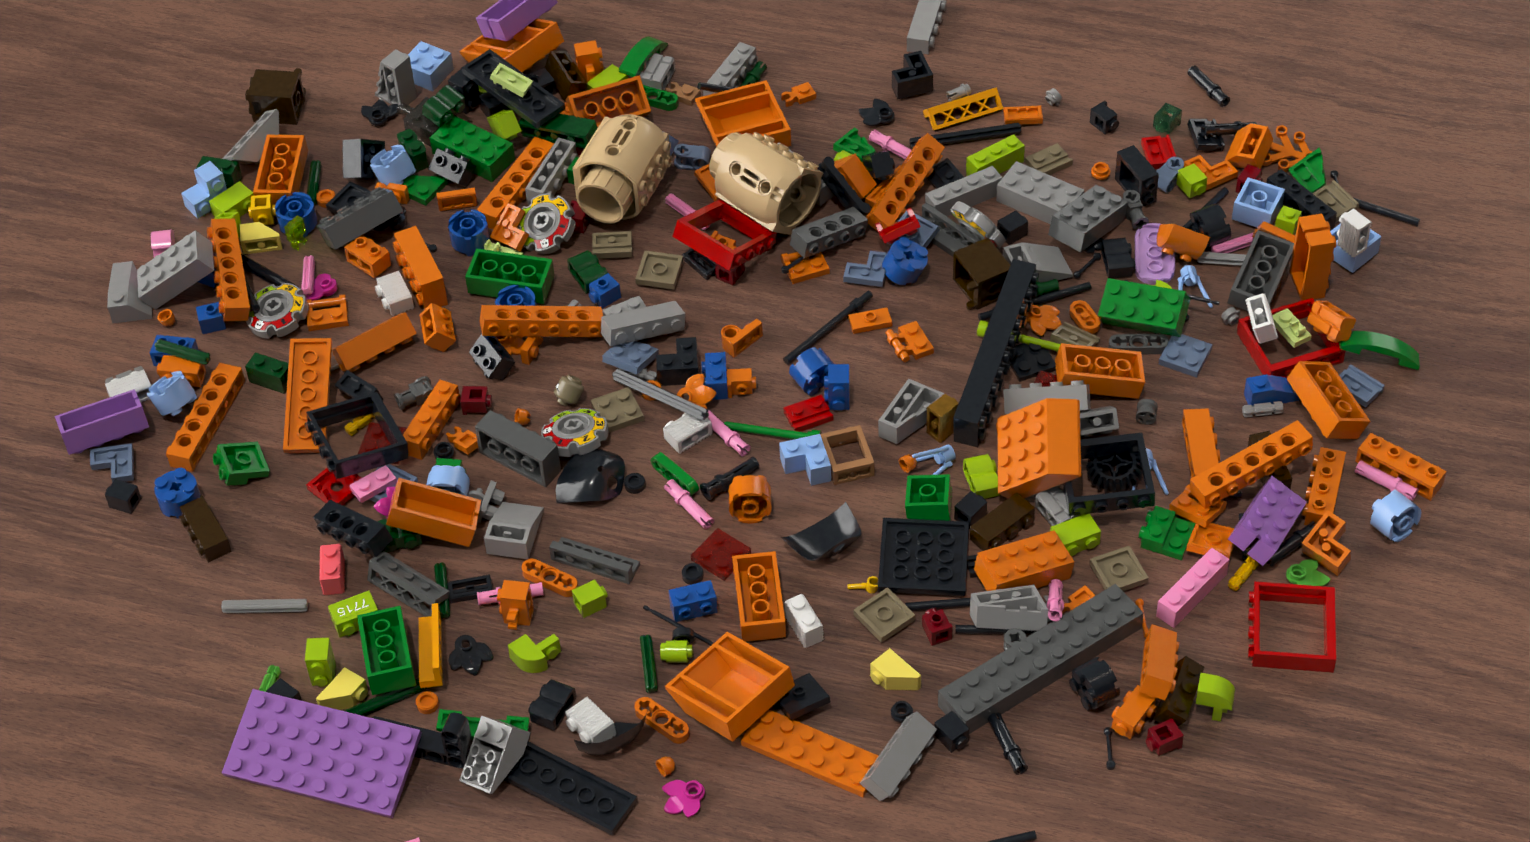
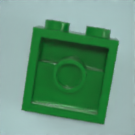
[213,441,270,486]
[1138,506,1196,561]

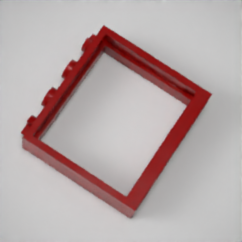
[672,199,777,271]
[1237,298,1346,378]
[1248,581,1336,673]

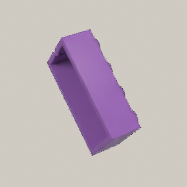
[476,0,558,41]
[55,389,149,455]
[1228,476,1306,566]

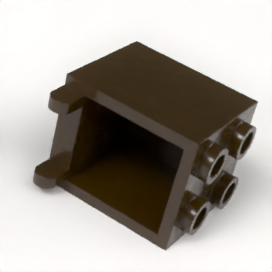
[245,68,306,125]
[953,238,1010,310]

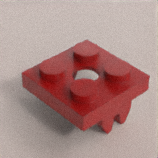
[875,207,921,244]
[306,468,362,505]

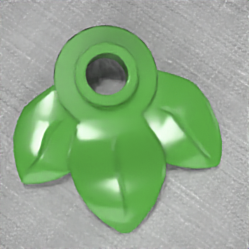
[1286,560,1330,586]

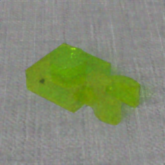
[284,215,306,251]

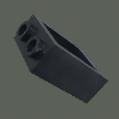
[1115,145,1159,207]

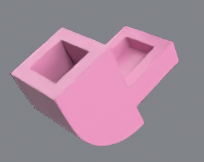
[151,229,175,257]

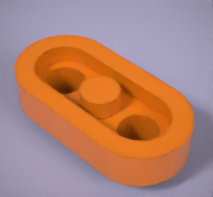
[1069,300,1100,334]

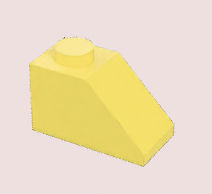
[240,222,283,254]
[870,648,921,690]
[316,667,368,710]

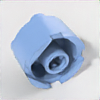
[370,145,416,186]
[147,371,197,416]
[426,465,470,496]
[1370,490,1421,542]

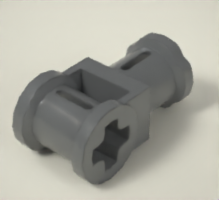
[1122,190,1149,230]
[394,376,434,410]

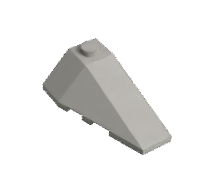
[107,261,153,323]

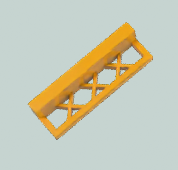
[923,87,1003,131]
[419,603,443,688]

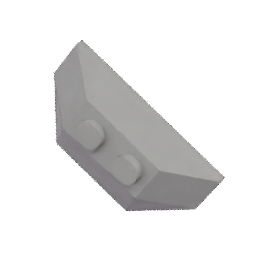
[222,109,279,165]

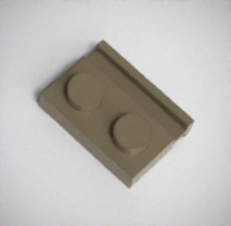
[1025,143,1073,175]
[1313,180,1359,223]
[592,231,632,259]
[1050,322,1100,347]

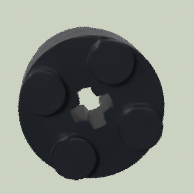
[1190,203,1231,249]
[1069,657,1120,710]

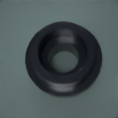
[433,442,455,459]
[891,701,913,723]

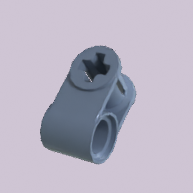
[674,144,711,170]
[1156,157,1184,193]

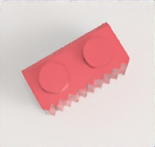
[320,544,345,595]

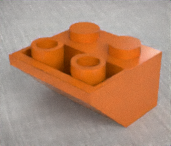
[1224,123,1274,169]

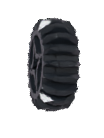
[1086,453,1143,493]

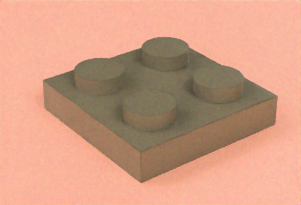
[635,251,683,290]
[591,387,644,433]
[1090,546,1149,591]
[853,587,916,643]

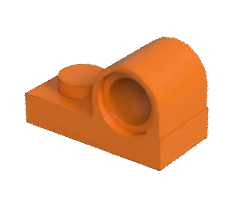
[721,318,763,358]

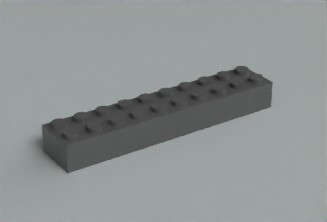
[938,584,1144,734]

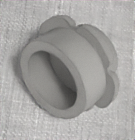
[1045,88,1062,106]
[1221,307,1240,326]

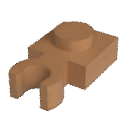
[666,82,701,106]

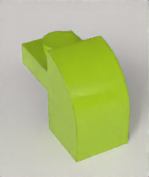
[508,634,561,673]
[1196,673,1235,721]

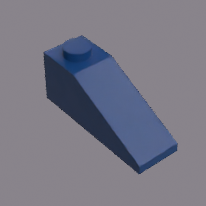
[1244,374,1300,406]

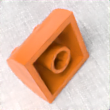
[1156,224,1210,262]

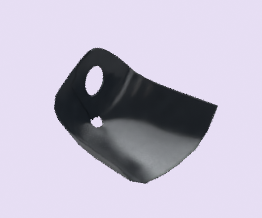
[556,449,625,503]
[781,502,862,561]
[574,703,650,755]

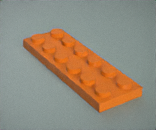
[283,338,332,453]
[741,709,878,798]

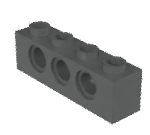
[790,207,868,258]

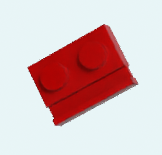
[1141,135,1176,169]
[784,394,834,432]

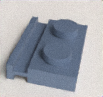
[1339,364,1385,408]

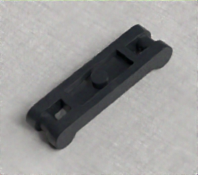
[818,157,871,216]

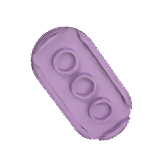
[1134,223,1175,285]

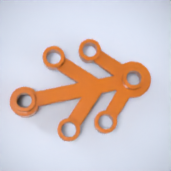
[1262,125,1313,172]

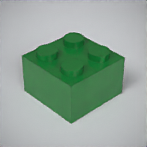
[905,474,952,521]

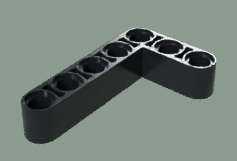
[372,712,473,768]

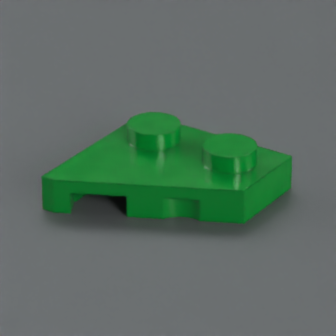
[833,127,876,165]
[1288,148,1326,193]
[401,175,448,206]

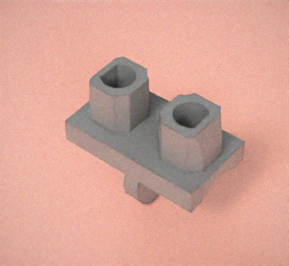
[468,480,505,523]

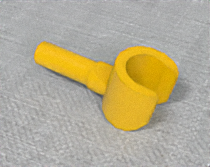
[848,576,878,594]

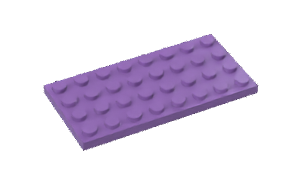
[222,689,422,818]

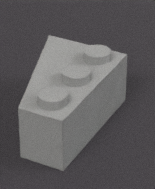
[375,49,417,110]
[878,379,945,444]
[970,585,1048,631]

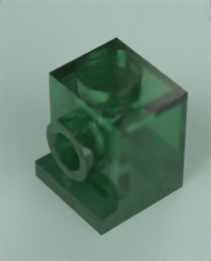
[1153,103,1182,134]

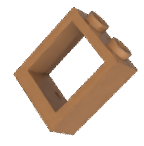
[820,425,874,485]

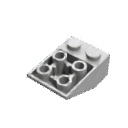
[1003,242,1073,283]
[484,502,544,559]
[459,716,531,794]

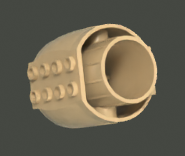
[573,114,672,223]
[709,132,823,235]

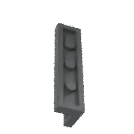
[922,203,981,257]
[549,537,640,585]
[367,551,449,617]

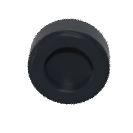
[624,473,646,494]
[682,563,704,585]
[672,627,694,644]

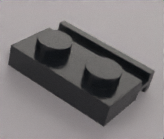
[1187,119,1225,151]
[927,158,964,189]

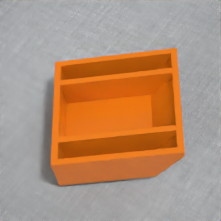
[459,18,564,72]
[695,80,791,147]
[997,398,1081,499]
[665,632,795,742]

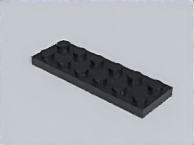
[461,49,565,128]
[504,741,638,836]

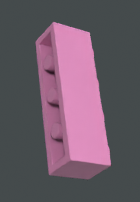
[1156,548,1229,628]

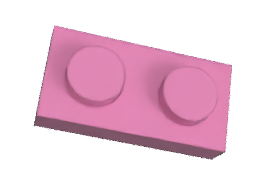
[350,465,397,503]

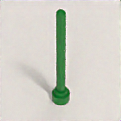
[724,421,822,439]

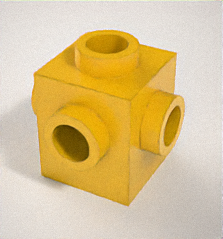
[248,194,276,225]

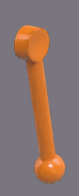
[1135,598,1149,638]

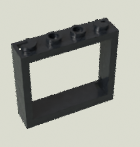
[304,392,408,479]
[1063,432,1155,516]

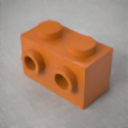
[344,235,391,279]
[419,303,456,352]

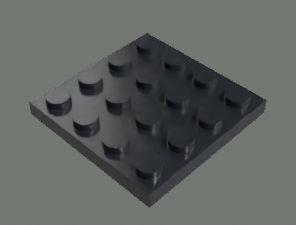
[878,518,969,596]

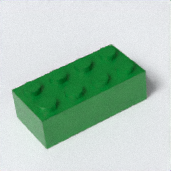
[430,115,515,182]
[465,248,555,304]
[1098,278,1191,337]
[357,606,416,695]

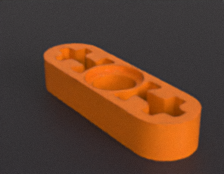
[522,558,578,597]
[634,697,689,744]

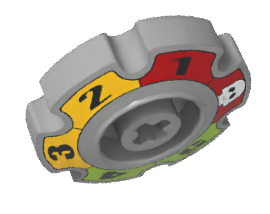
[517,193,576,255]
[950,201,1006,249]
[246,283,308,339]
[541,408,609,457]

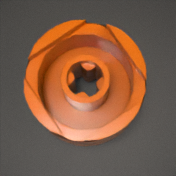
[728,475,772,524]

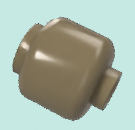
[554,374,584,406]

